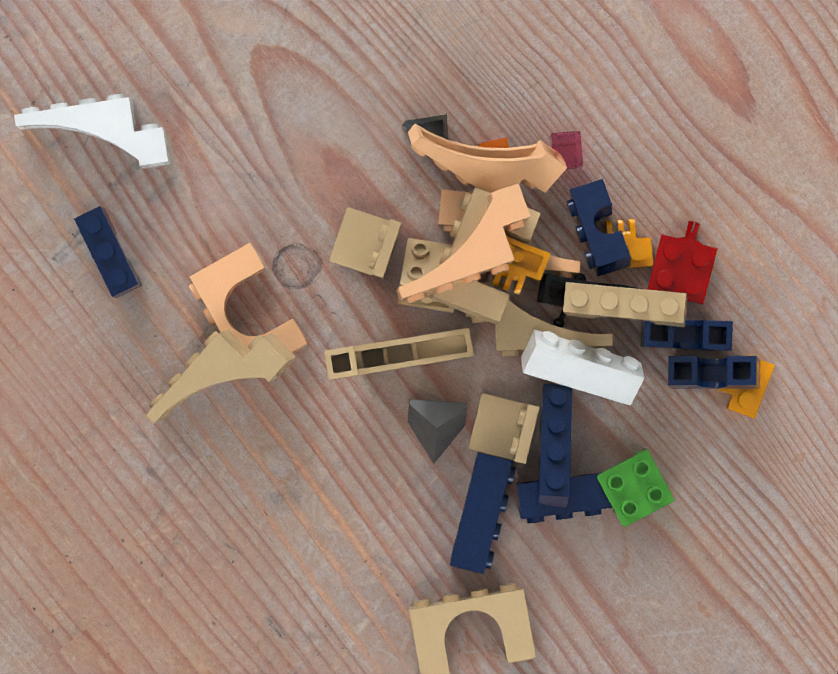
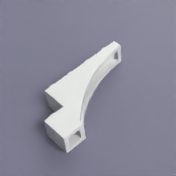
[14,94,171,169]

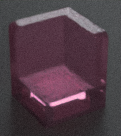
[550,131,583,170]

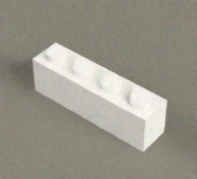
[521,329,644,406]

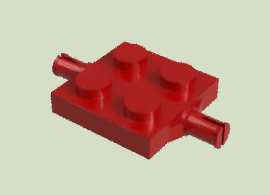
[647,221,718,305]

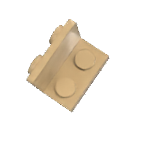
[330,207,402,280]
[397,238,455,313]
[469,394,540,464]

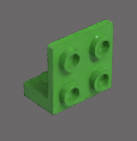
[597,448,675,527]

